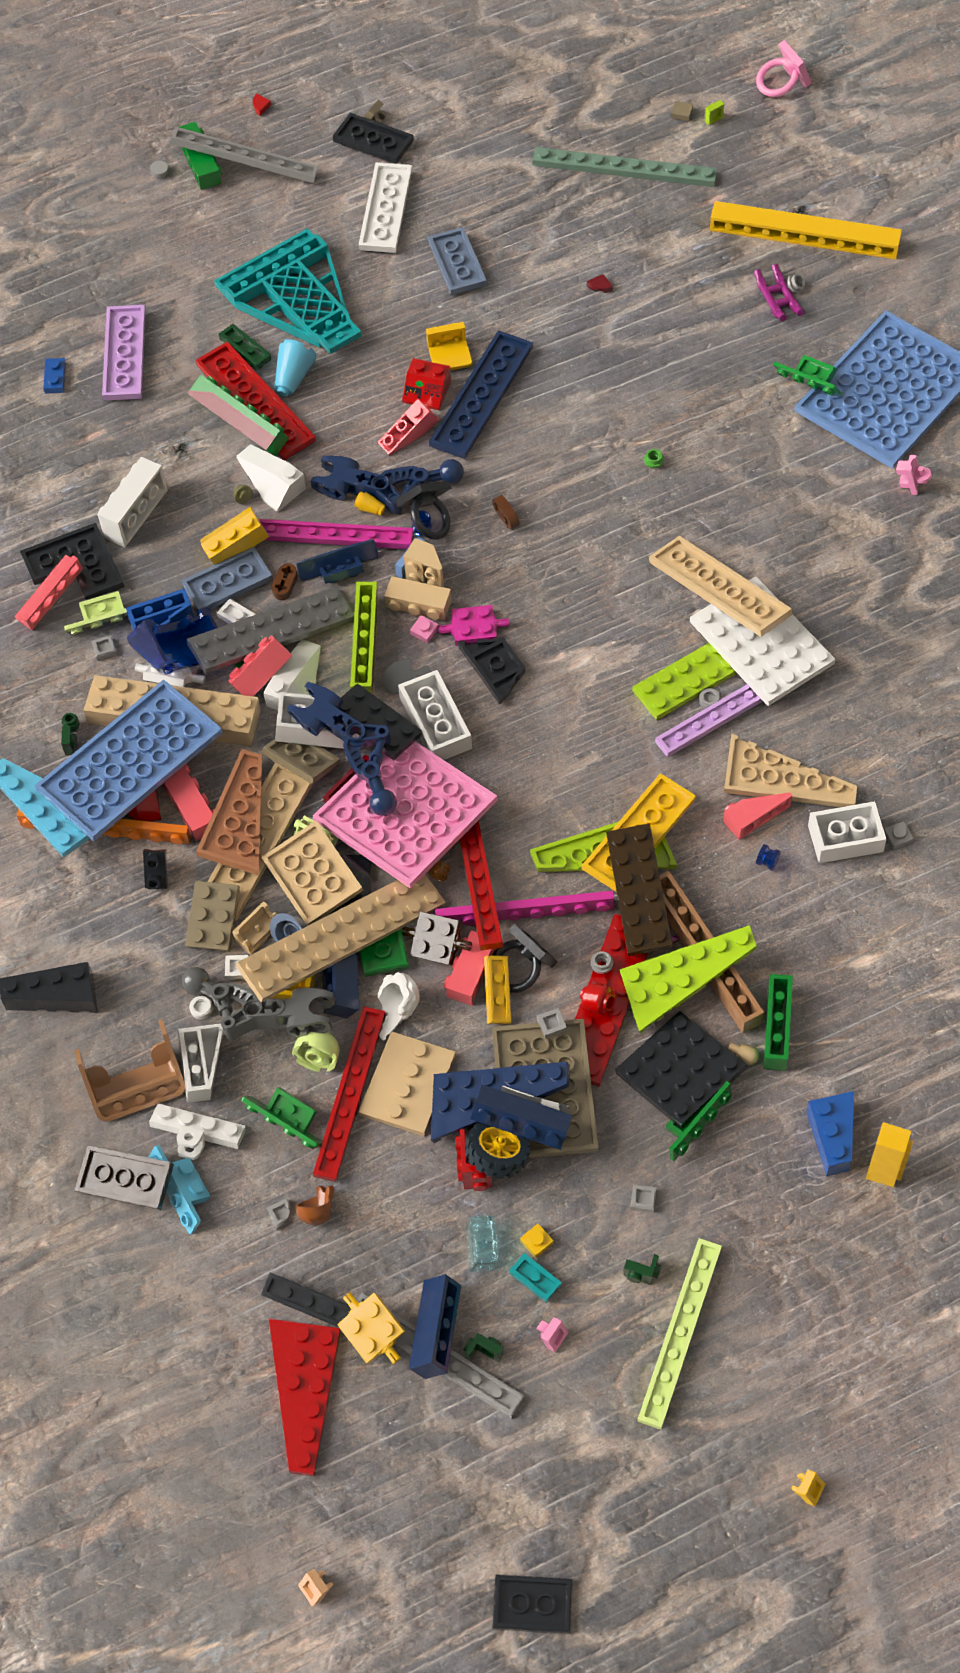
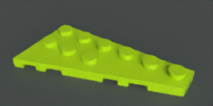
[530,821,677,872]
[620,925,758,1034]

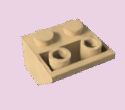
[404,538,444,587]

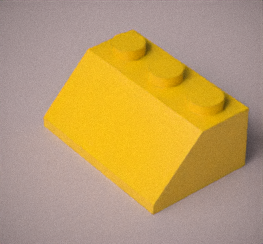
[200,506,269,565]

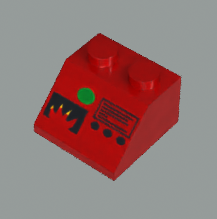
[402,358,451,411]

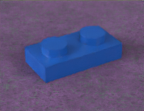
[43,358,66,394]

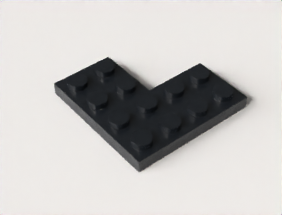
[20,523,125,600]

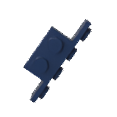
[296,539,378,584]

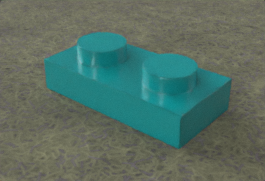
[509,1253,562,1303]

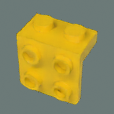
[426,322,472,370]

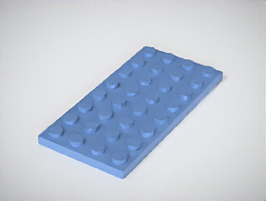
[34,679,223,841]

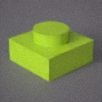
[705,100,725,125]

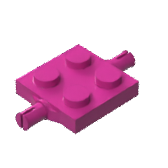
[438,605,509,646]

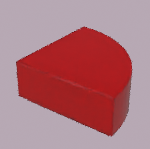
[253,93,271,116]

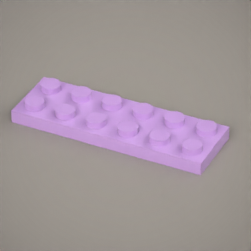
[102,305,146,401]

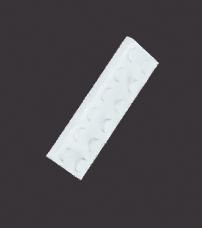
[359,163,412,253]

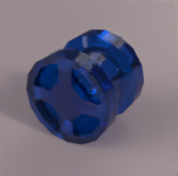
[411,510,432,536]
[756,844,781,871]

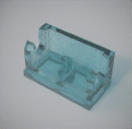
[466,1216,499,1272]

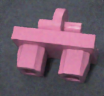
[896,455,932,495]

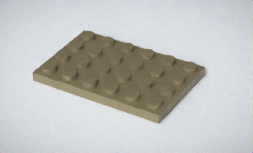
[492,1019,599,1158]

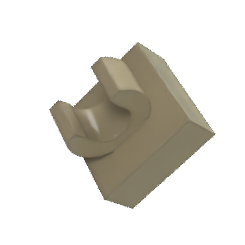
[364,99,387,123]

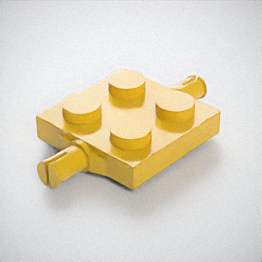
[337,1292,406,1364]

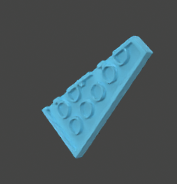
[0,758,90,858]

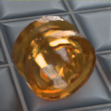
[428,861,450,881]

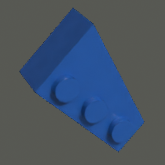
[126,588,194,653]
[806,1091,854,1176]

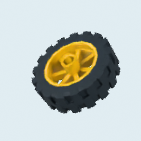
[465,1123,531,1179]

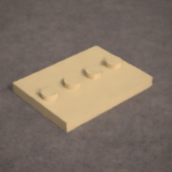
[261,821,364,926]
[359,1032,456,1136]

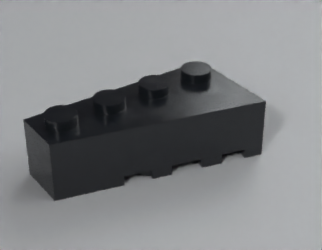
[0,962,98,1013]

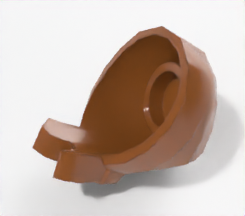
[295,1186,334,1226]

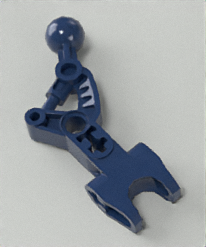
[311,455,464,514]
[286,682,397,817]

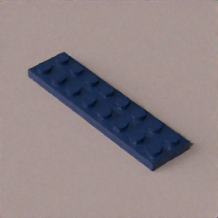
[429,330,533,459]

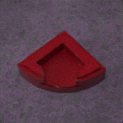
[587,274,613,293]

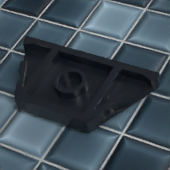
[458,638,525,705]

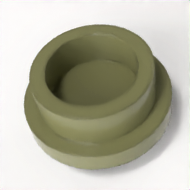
[233,484,253,504]

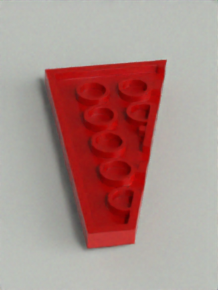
[269,1319,341,1477]

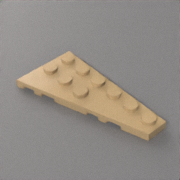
[724,734,857,807]

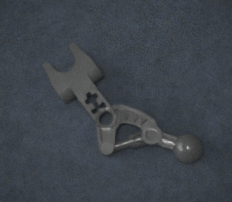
[182,967,336,1040]

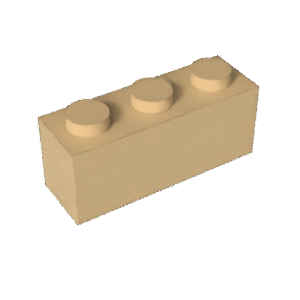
[384,576,452,621]

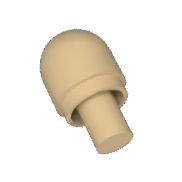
[728,1042,759,1065]

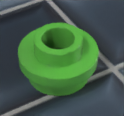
[644,449,664,468]

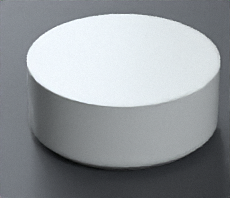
[189,996,213,1020]

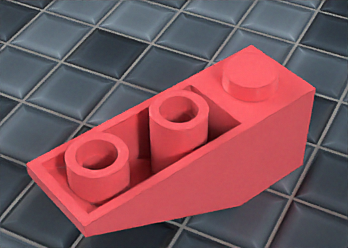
[377,399,439,455]

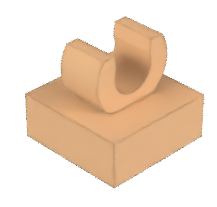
[298,1569,333,1607]

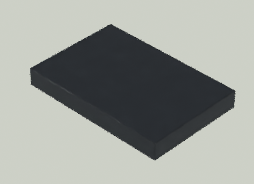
[492,1575,572,1634]

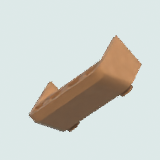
[74,1019,185,1122]

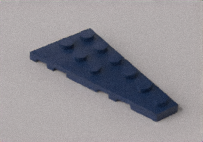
[431,1062,570,1143]

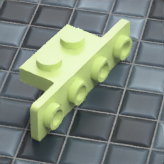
[64,591,128,635]

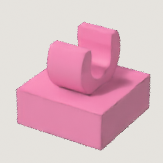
[536,1318,569,1353]

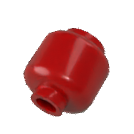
[580,982,616,1015]

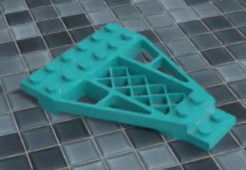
[214,228,362,354]

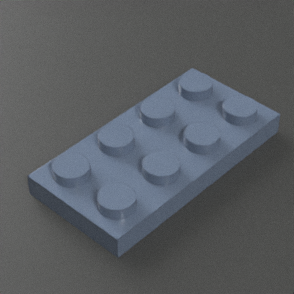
[428,227,487,295]
[181,547,273,614]

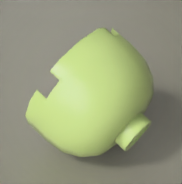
[292,1032,340,1072]

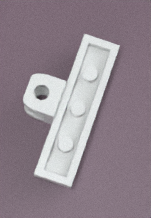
[149,1104,246,1160]

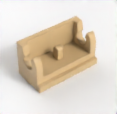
[232,901,277,955]

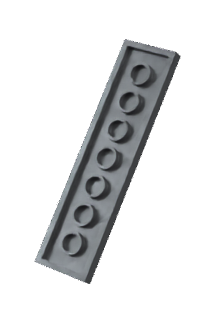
[187,586,354,674]

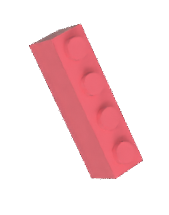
[162,763,214,842]

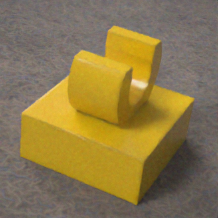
[792,1470,826,1507]

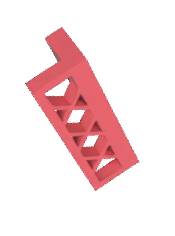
[15,555,83,630]

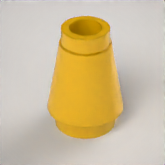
[354,492,386,516]

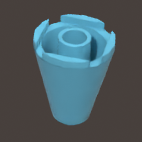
[274,339,317,397]

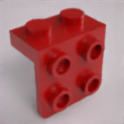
[455,1129,492,1191]

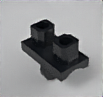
[143,849,168,889]

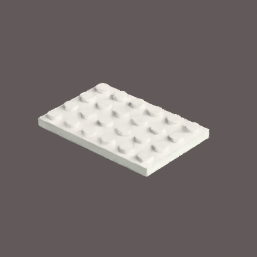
[690,576,835,706]

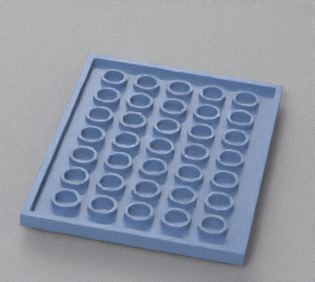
[794,310,960,469]

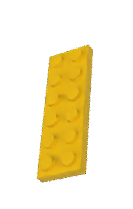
[582,773,696,892]

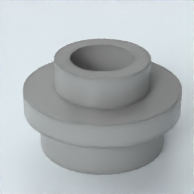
[787,274,805,293]
[591,951,613,974]

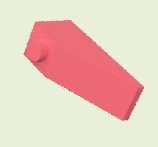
[723,792,792,840]

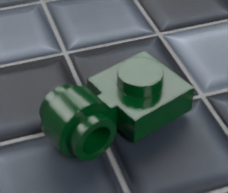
[61,713,80,755]

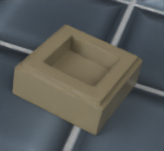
[671,101,693,121]

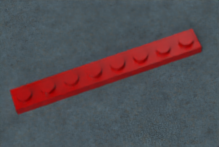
[459,820,503,951]
[313,1006,386,1182]

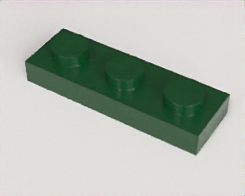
[219,324,272,370]

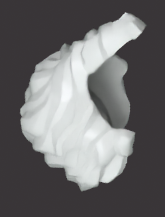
[378,972,420,1041]

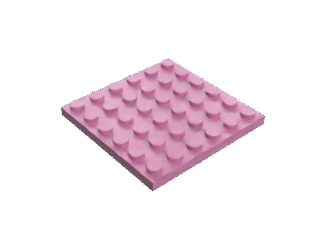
[313,741,498,889]

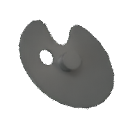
[382,658,431,694]

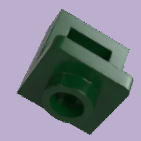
[623,1254,662,1285]
[464,1333,504,1362]

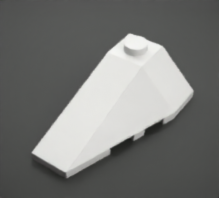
[237,444,306,513]

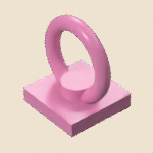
[756,40,812,97]

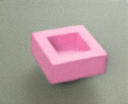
[410,616,439,643]

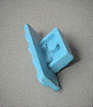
[148,1145,210,1234]

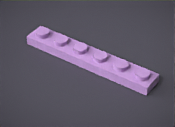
[655,684,763,758]

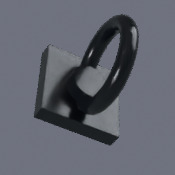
[395,481,452,540]
[492,924,558,993]

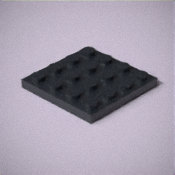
[615,1011,747,1129]

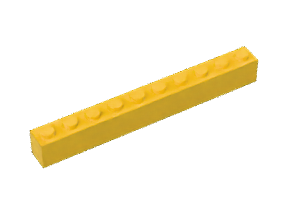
[710,201,902,260]

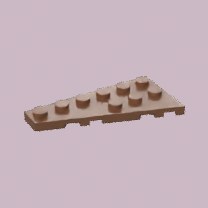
[196,749,262,875]

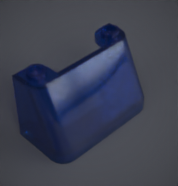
[127,607,218,675]

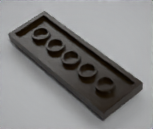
[606,823,673,957]

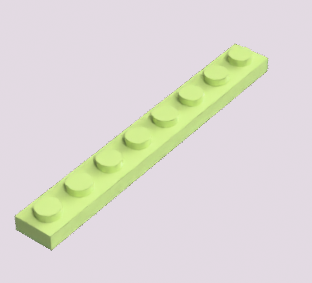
[637,1238,722,1430]

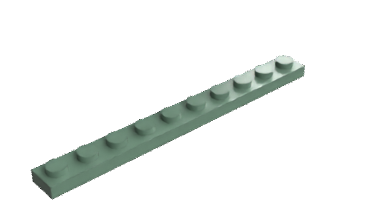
[532,147,717,187]

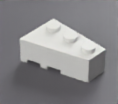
[178,1024,223,1103]

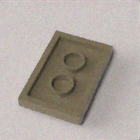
[262,739,340,784]
[185,881,240,952]

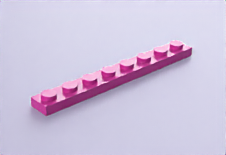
[259,519,414,549]
[435,890,614,926]

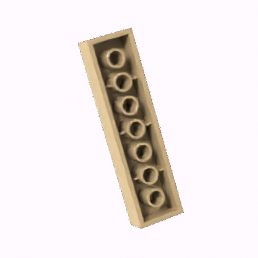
[83,675,261,746]

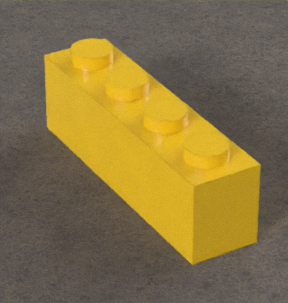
[866,1122,913,1187]

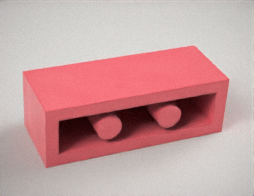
[228,636,293,696]
[444,930,497,1006]

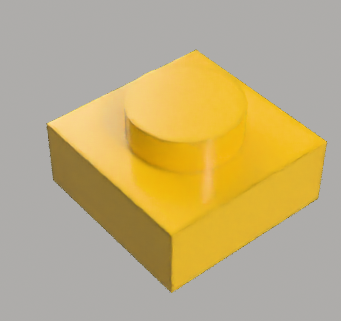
[520,1224,554,1259]

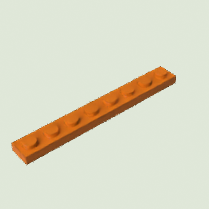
[17,809,191,844]

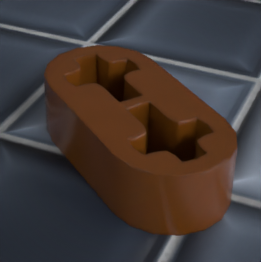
[492,495,520,529]
[272,563,298,600]

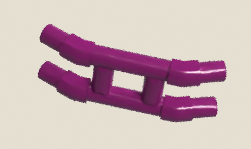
[753,264,804,322]

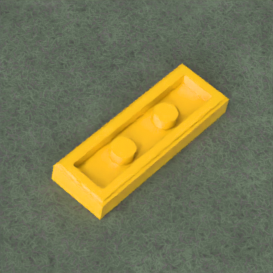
[484,956,511,1025]

